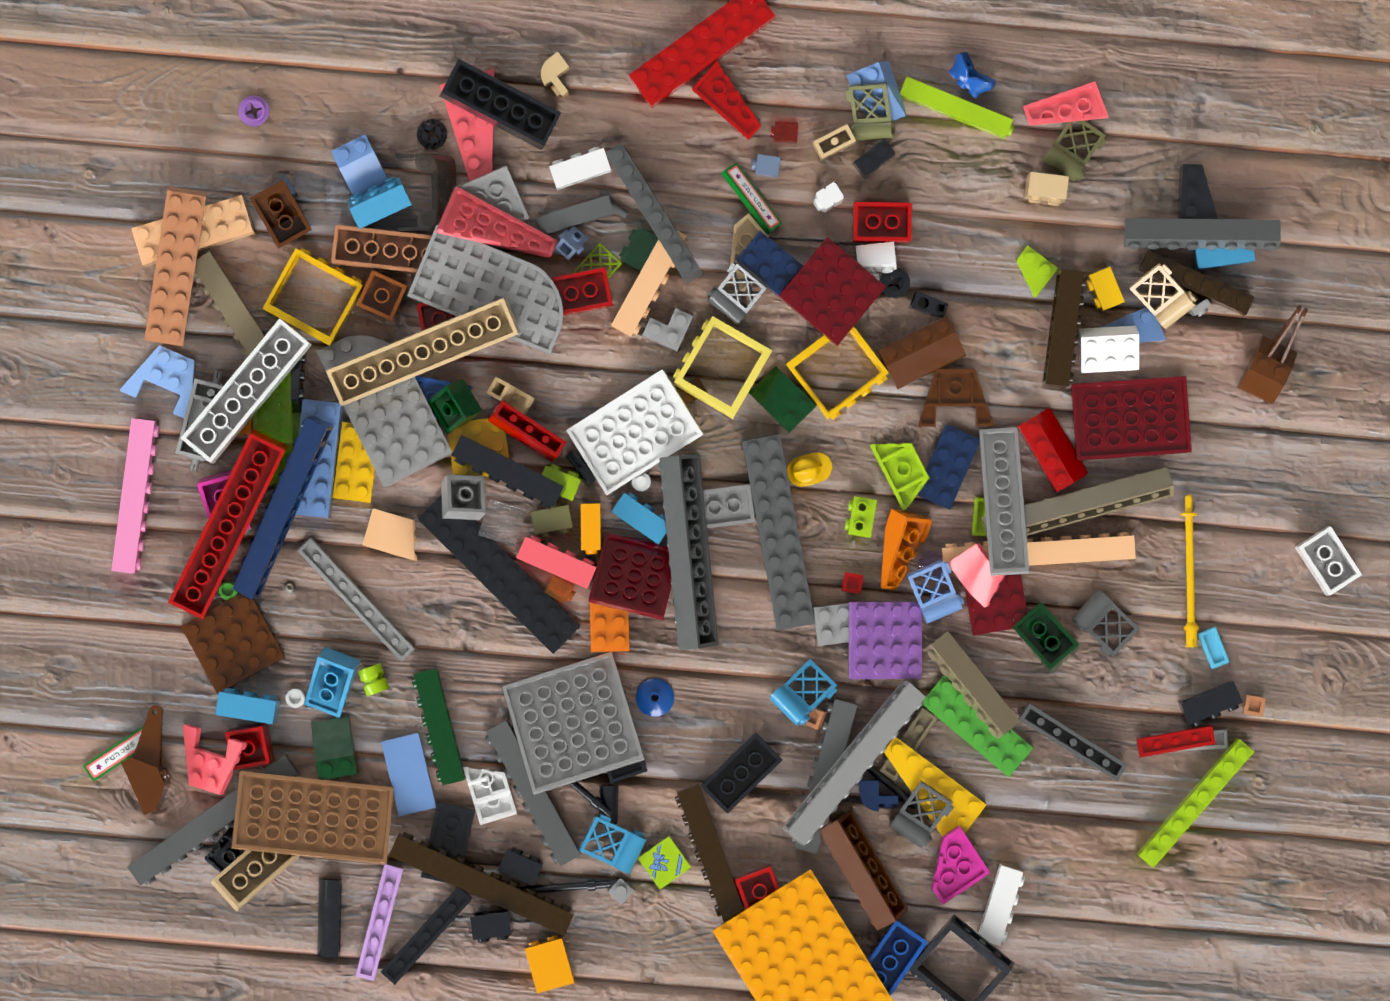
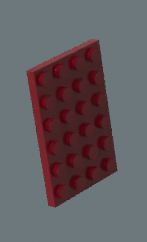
[1071,376,1192,461]

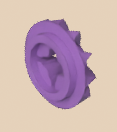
[238,96,269,127]

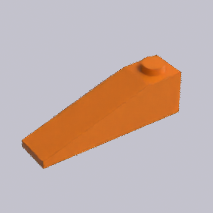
[881,509,933,590]

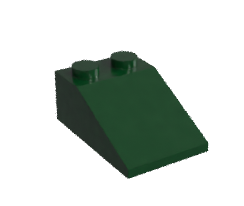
[749,366,816,434]
[1012,602,1080,673]
[311,716,359,780]

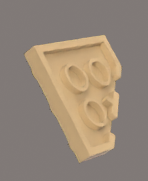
[730,213,768,292]

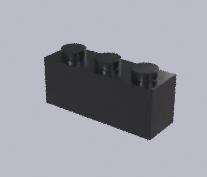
[1178,681,1243,727]

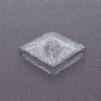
[479,499,527,546]

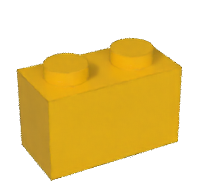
[1086,267,1125,312]

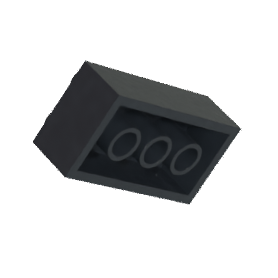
[700,731,783,814]

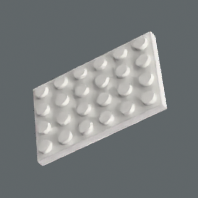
[566,369,704,495]

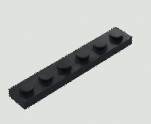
[381,887,473,985]

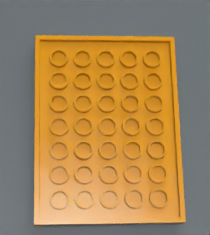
[712,869,893,1001]

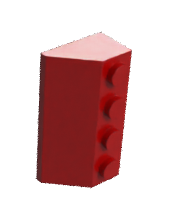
[1017,407,1088,493]

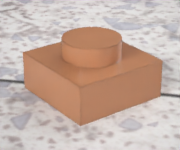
[1242,695,1266,717]
[806,704,827,730]

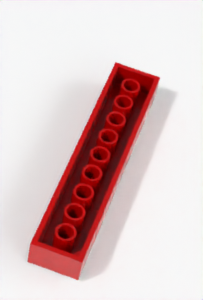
[416,267,613,331]
[168,429,287,619]

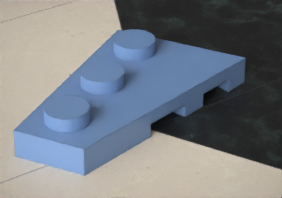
[1102,307,1166,343]

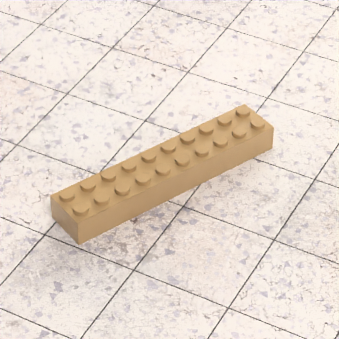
[326,296,521,406]

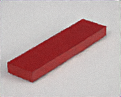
[1136,725,1216,758]

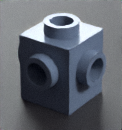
[554,226,588,261]

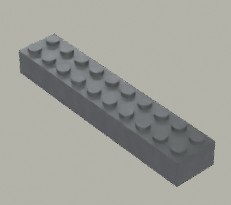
[742,434,815,631]
[659,454,719,650]

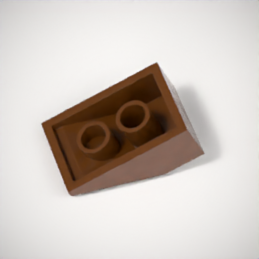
[249,180,312,249]

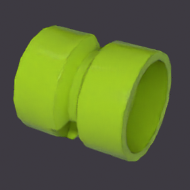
[357,663,390,696]

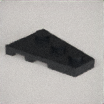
[291,353,306,413]

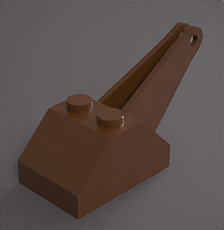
[1237,305,1308,405]
[121,705,171,815]

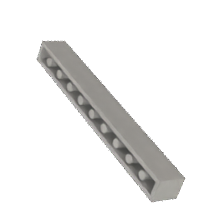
[782,680,925,846]

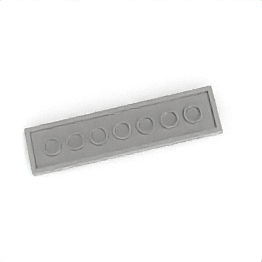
[979,427,1029,576]

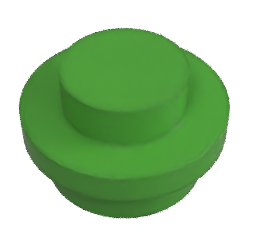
[219,581,238,600]

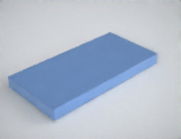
[381,732,437,816]

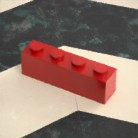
[487,400,566,462]

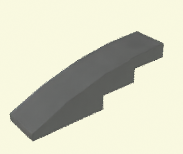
[535,195,614,235]

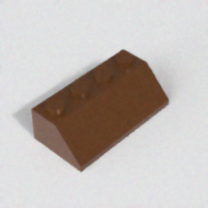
[879,316,966,390]

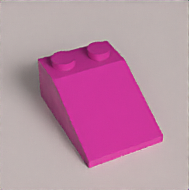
[197,470,251,529]

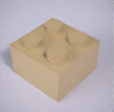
[1024,172,1069,206]

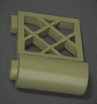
[845,82,895,141]
[1042,120,1107,182]

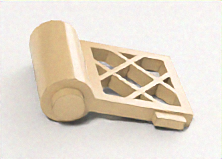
[1129,263,1197,329]

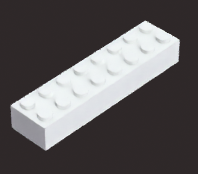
[181,319,312,464]

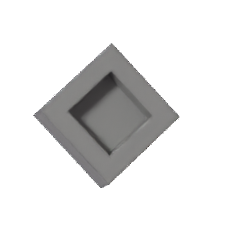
[1189,298,1211,316]
[608,877,635,905]

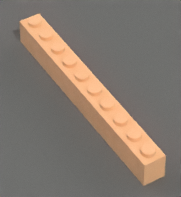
[941,532,1136,571]

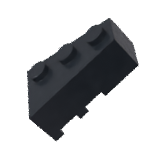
[1178,164,1218,219]

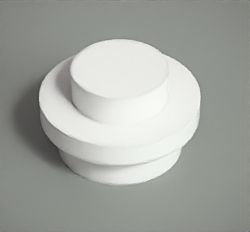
[632,473,651,491]

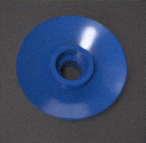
[636,678,674,717]

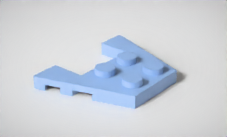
[120,345,196,418]

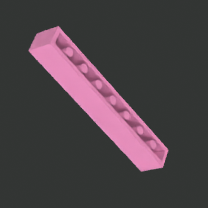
[111,418,160,574]

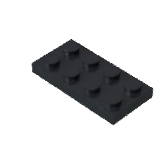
[421,802,475,884]

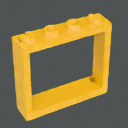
[262,248,364,346]
[786,327,889,420]

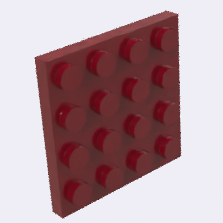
[778,237,886,346]
[588,532,672,620]

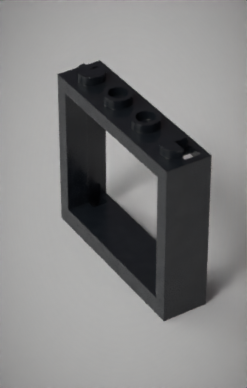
[909,914,1014,1001]

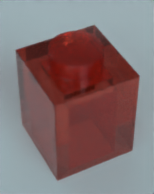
[770,121,798,144]

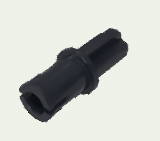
[566,450,597,486]

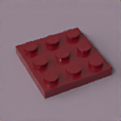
[964,574,1028,636]

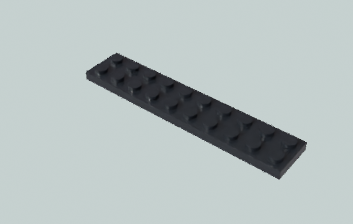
[418,495,580,654]

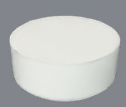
[286,688,305,708]

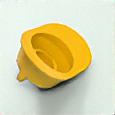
[787,452,832,487]

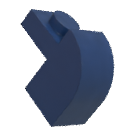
[859,779,898,812]

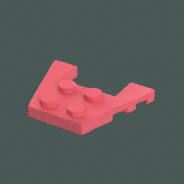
[183,724,247,795]

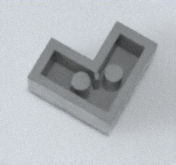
[642,308,693,352]

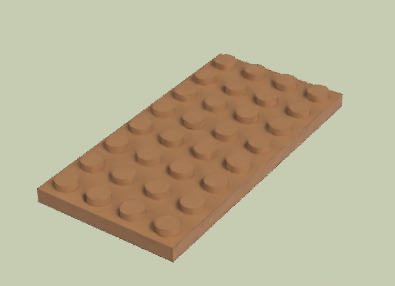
[231,771,394,865]

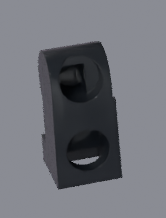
[909,291,949,319]

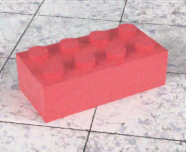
[516,535,597,589]

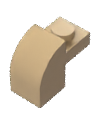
[541,52,570,98]
[487,377,535,415]

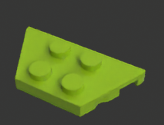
[870,443,930,511]

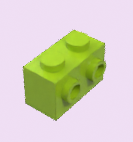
[844,496,877,538]

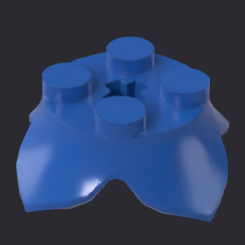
[948,52,996,98]

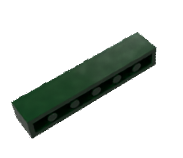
[411,668,466,786]

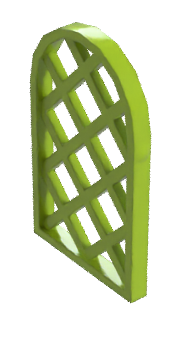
[574,243,622,279]

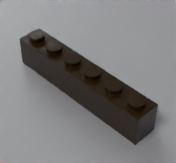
[1138,251,1254,316]

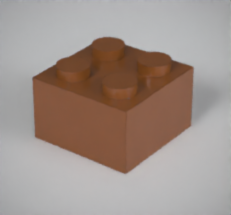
[356,270,407,321]

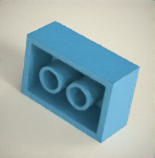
[347,177,412,229]
[215,688,281,724]

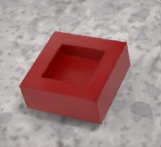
[842,572,864,594]

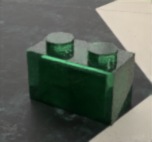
[619,227,658,272]

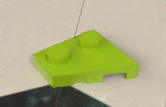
[1016,245,1058,298]

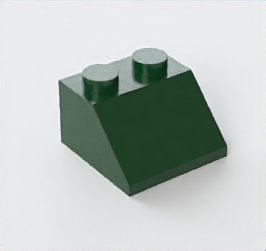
[428,378,482,434]

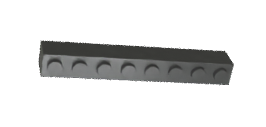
[605,143,704,284]
[1124,218,1281,251]
[792,698,857,854]
[485,720,581,866]

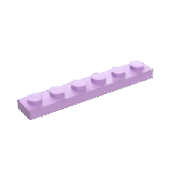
[355,864,404,981]

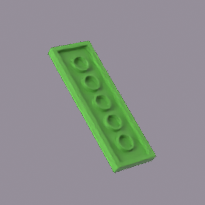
[922,675,1033,777]

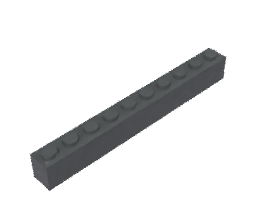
[127,754,300,886]

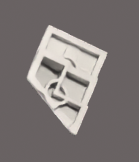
[463,767,517,825]

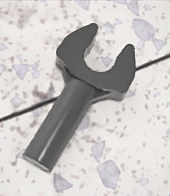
[600,191,629,218]

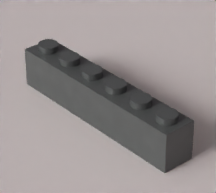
[1018,703,1127,781]

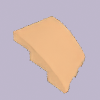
[362,508,417,561]

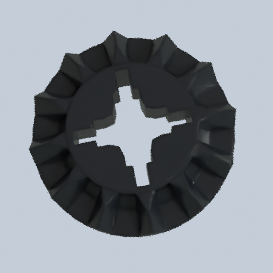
[417,119,447,150]
[880,267,910,298]

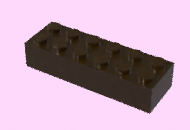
[1042,269,1087,389]

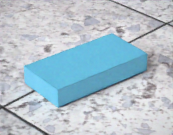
[1197,626,1230,669]

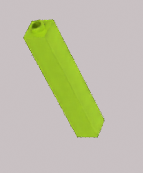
[900,77,1015,140]

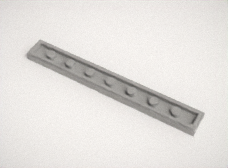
[297,537,415,662]

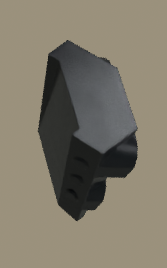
[205,827,246,873]

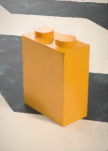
[581,504,602,554]
[525,935,575,993]

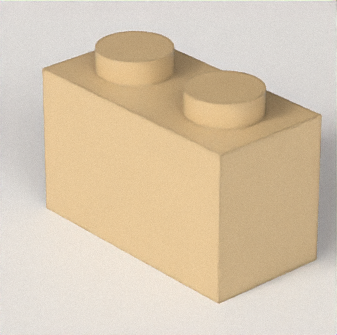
[813,124,856,161]

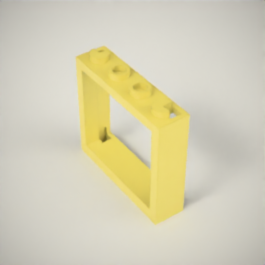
[672,316,772,419]

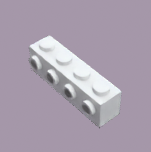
[978,864,1025,946]

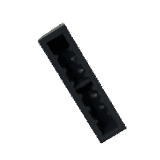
[317,878,342,958]

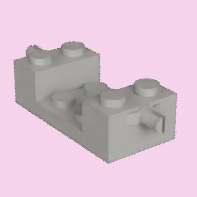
[176,370,224,472]

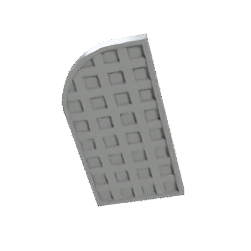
[407,225,563,355]
[317,335,453,488]

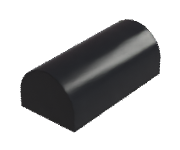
[599,785,619,825]

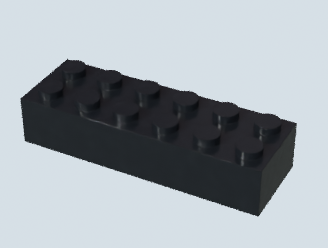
[439,59,561,150]

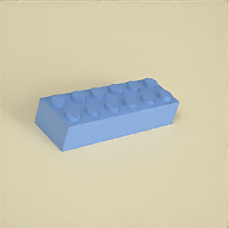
[296,399,343,518]

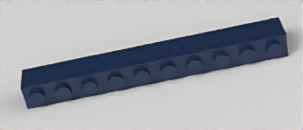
[232,416,334,599]

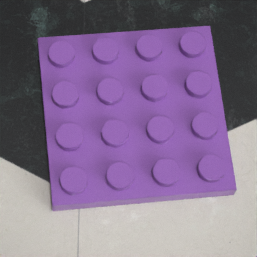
[849,602,922,679]

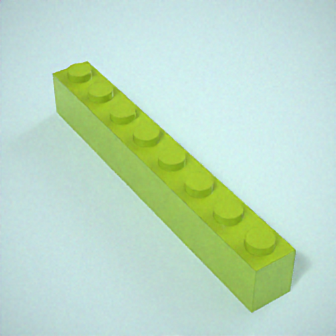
[1136,738,1254,868]

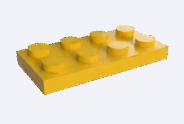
[333,422,375,503]

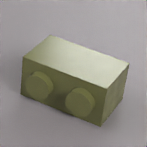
[531,505,573,538]

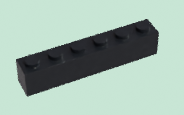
[451,435,566,509]

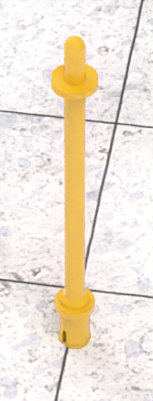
[1180,494,1199,647]

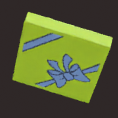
[638,836,691,889]

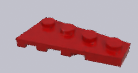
[691,61,761,141]

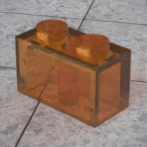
[544,575,576,604]

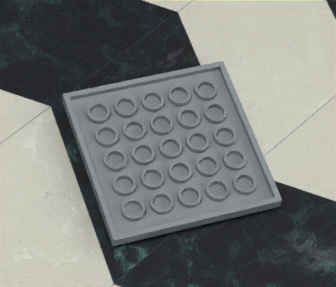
[502,652,645,795]

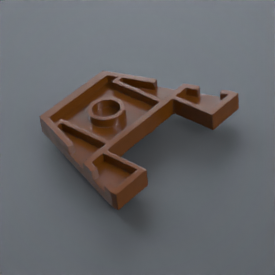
[918,369,993,427]

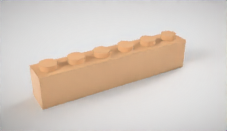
[611,230,688,338]

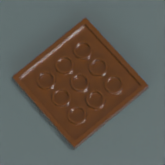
[180,594,285,694]

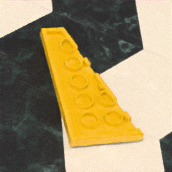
[884,737,987,837]

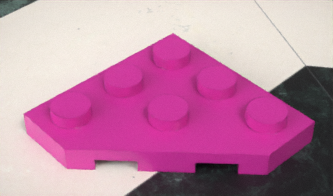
[931,825,990,905]

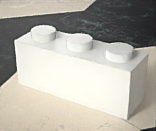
[549,147,611,190]

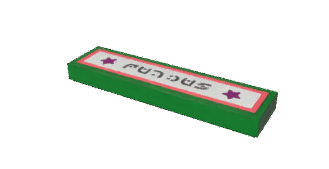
[721,162,782,234]
[83,726,143,782]

